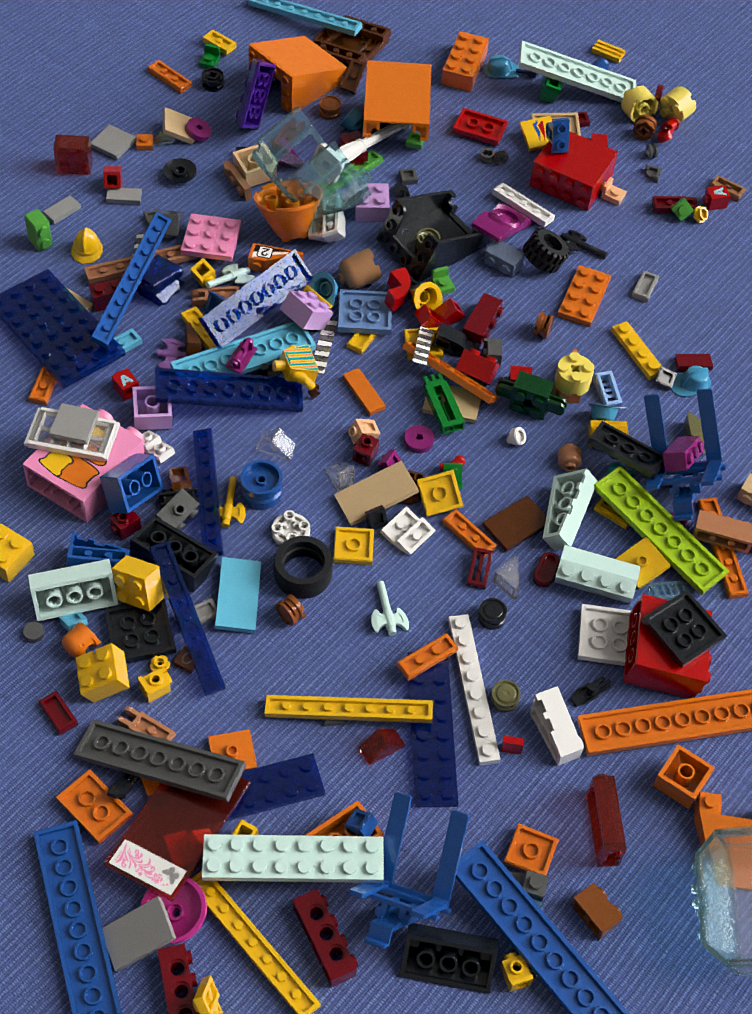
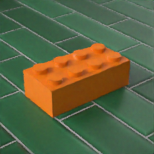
[441,31,489,92]

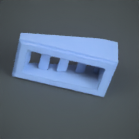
[592,370,622,406]

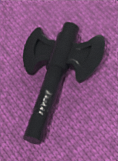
[560,229,608,259]

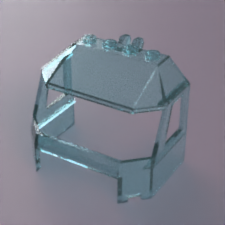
[251,106,371,215]

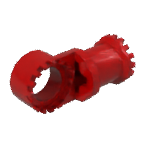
[656,116,680,143]

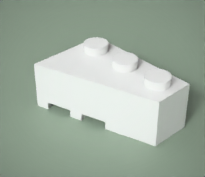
[530,686,584,766]

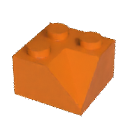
[652,744,715,809]

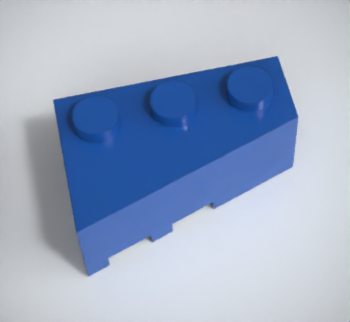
[67,532,130,569]

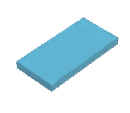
[215,557,261,634]

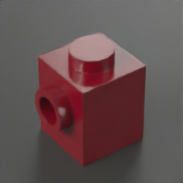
[352,433,379,467]
[109,510,141,541]

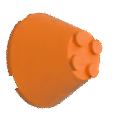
[253,179,322,242]

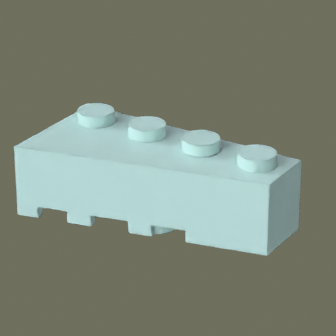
[543,468,598,551]

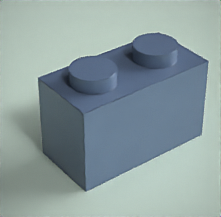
[484,241,525,277]

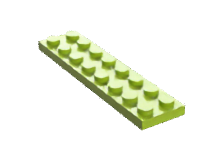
[594,466,729,595]

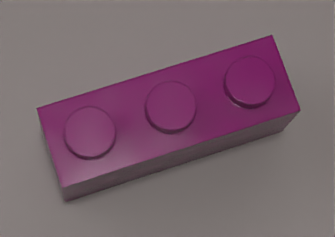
[663,436,704,471]

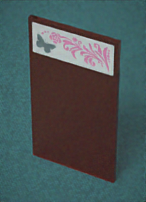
[104,777,251,902]

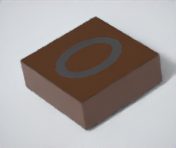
[174,646,202,674]

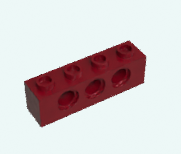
[292,889,358,988]
[157,943,198,1014]

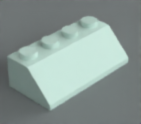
[554,545,640,604]

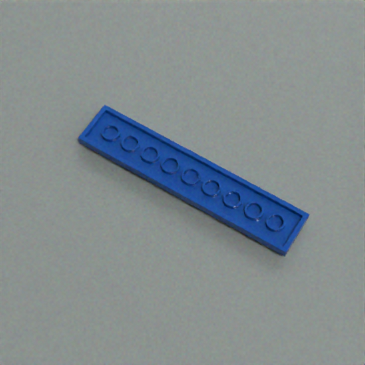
[33,820,122,1014]
[455,840,630,1014]

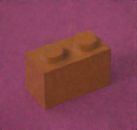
[570,883,623,940]

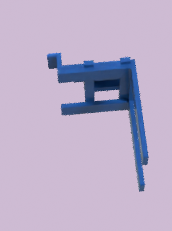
[644,388,727,521]
[349,792,469,949]

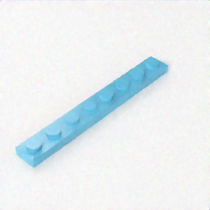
[248,0,362,36]

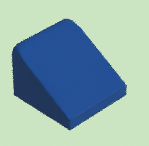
[344,808,378,837]

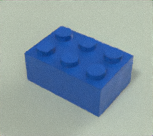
[100,453,164,514]

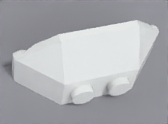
[308,195,346,243]

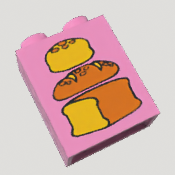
[23,404,145,523]

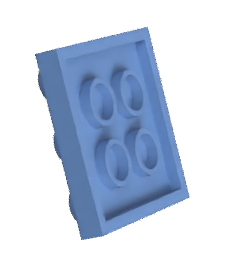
[338,289,392,335]

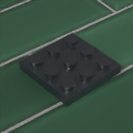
[641,590,727,668]
[104,598,176,663]

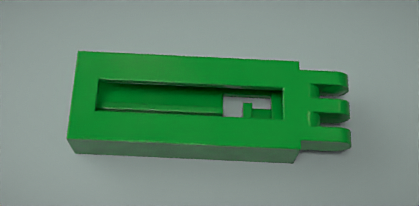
[423,373,465,434]

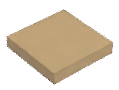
[162,107,195,144]

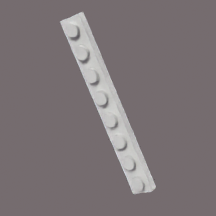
[448,614,501,766]

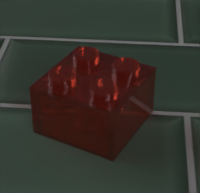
[53,134,93,175]

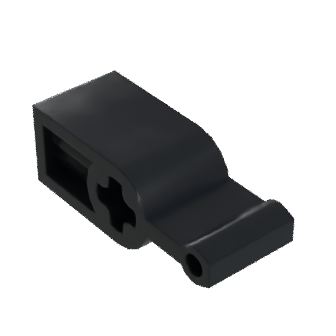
[432,323,480,355]

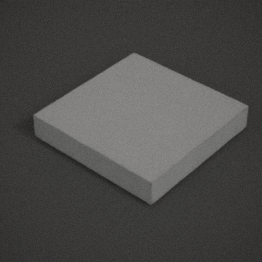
[90,124,136,160]
[49,403,99,445]

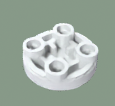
[271,510,310,545]

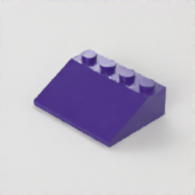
[236,58,276,129]

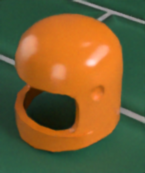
[62,622,102,659]

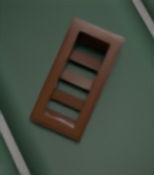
[185,322,202,356]

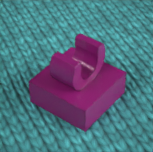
[377,449,401,470]

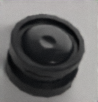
[202,67,224,92]
[478,598,507,630]

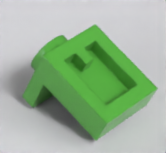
[431,266,455,295]

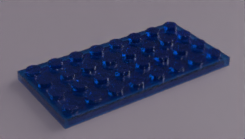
[0,269,125,389]

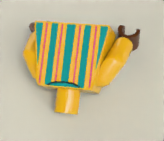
[272,345,320,398]

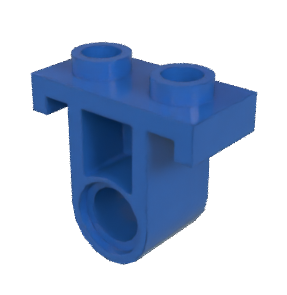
[545,118,570,153]

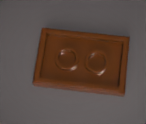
[482,495,546,552]

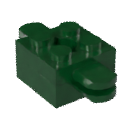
[495,371,568,420]

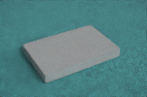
[102,896,177,972]

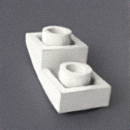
[142,430,175,463]

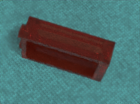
[586,774,627,867]

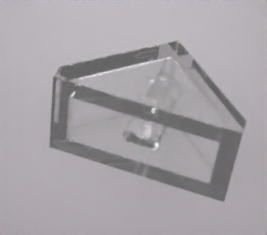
[255,428,296,461]
[324,462,355,492]
[493,556,519,600]

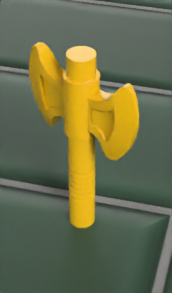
[209,476,246,528]

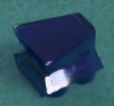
[137,254,185,306]

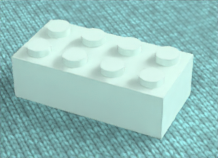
[28,559,118,621]

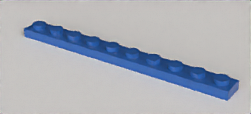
[90,211,172,348]

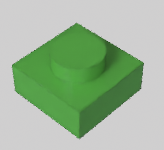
[405,131,424,150]
[670,197,694,221]

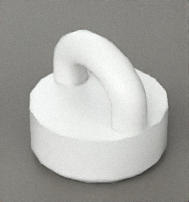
[506,427,526,446]

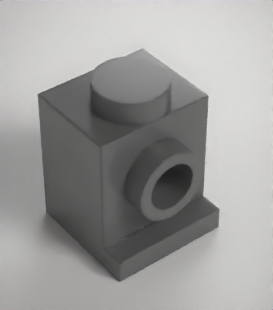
[482,338,502,367]

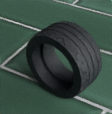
[273,536,333,599]

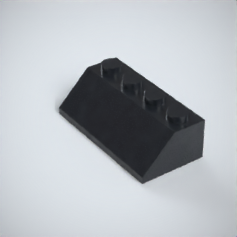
[130,516,218,593]
[400,923,498,993]

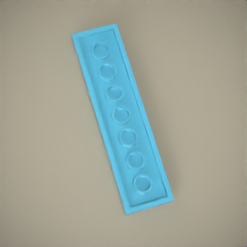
[170,321,316,394]

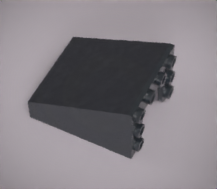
[376,190,490,283]

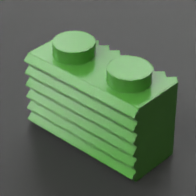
[24,209,53,251]

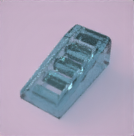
[647,580,689,600]

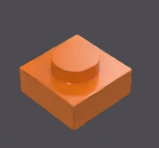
[136,134,154,151]

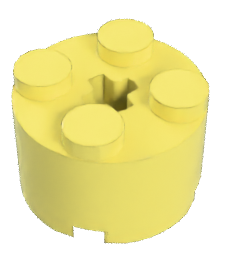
[621,86,658,123]
[659,86,696,123]
[555,352,595,396]

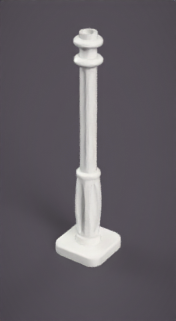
[310,123,413,185]

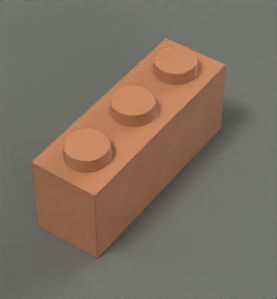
[692,510,752,554]

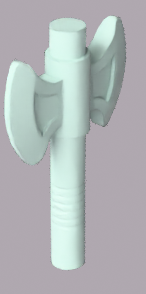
[205,263,255,289]
[371,581,409,636]

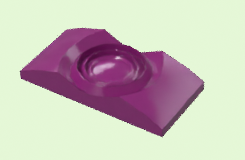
[471,203,533,242]

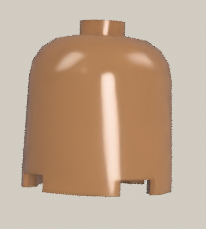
[337,248,382,289]

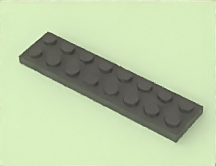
[74,719,246,802]

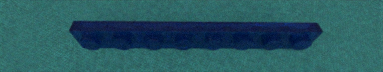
[193,428,224,556]
[149,541,226,696]

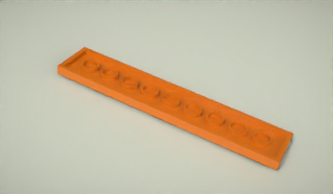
[577,689,752,756]

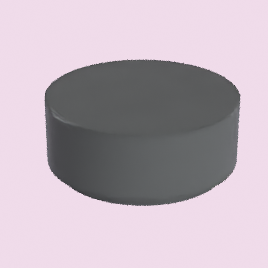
[23,621,45,643]

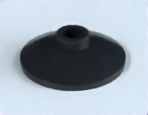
[163,158,197,183]

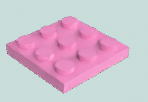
[181,213,242,262]

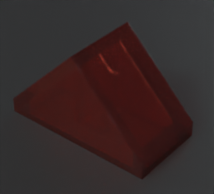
[359,728,405,766]

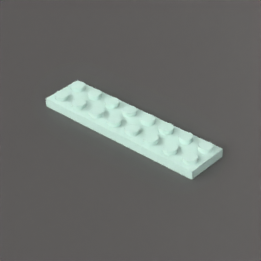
[518,41,636,102]
[202,834,384,883]

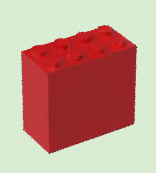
[529,131,618,211]
[623,594,712,699]

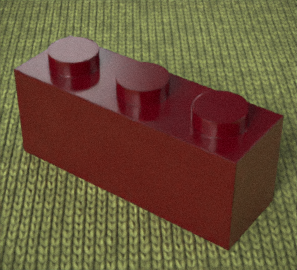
[462,293,504,347]

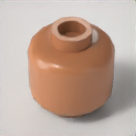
[558,443,582,472]

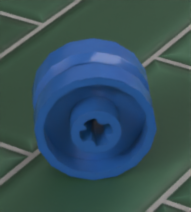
[240,460,282,509]

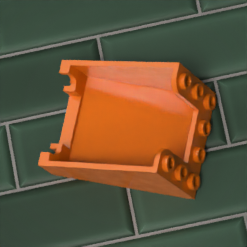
[249,36,348,115]
[363,60,431,141]

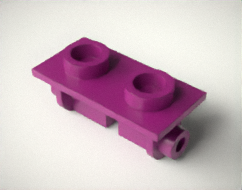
[225,337,258,374]

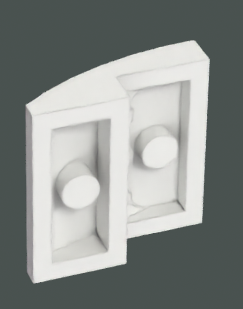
[380,506,436,555]

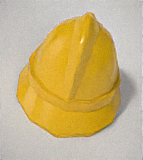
[71,227,103,265]
[410,281,443,310]

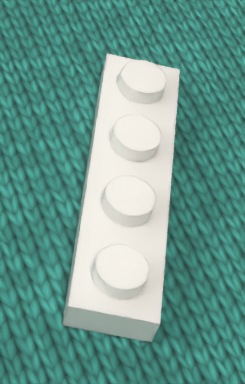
[492,183,555,227]

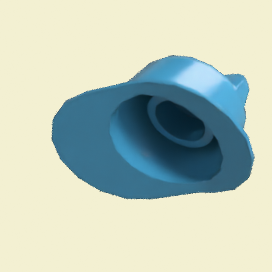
[483,55,520,78]
[339,100,364,131]
[311,271,338,310]
[672,365,711,397]
[588,403,629,421]

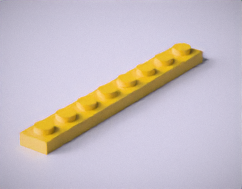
[264,695,433,723]
[192,871,321,1014]

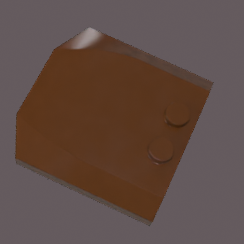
[314,15,391,64]

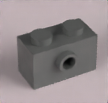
[156,488,199,531]

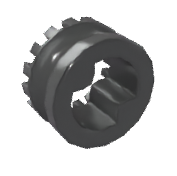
[645,143,658,159]
[480,148,495,164]

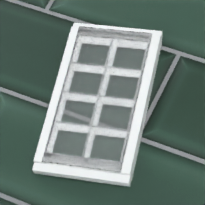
[24,407,120,462]

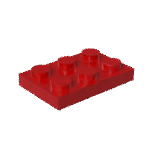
[452,108,508,146]

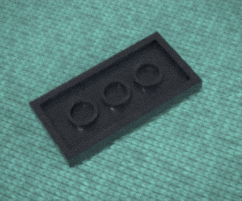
[587,421,664,480]

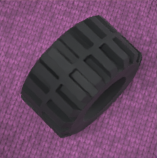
[523,228,570,273]

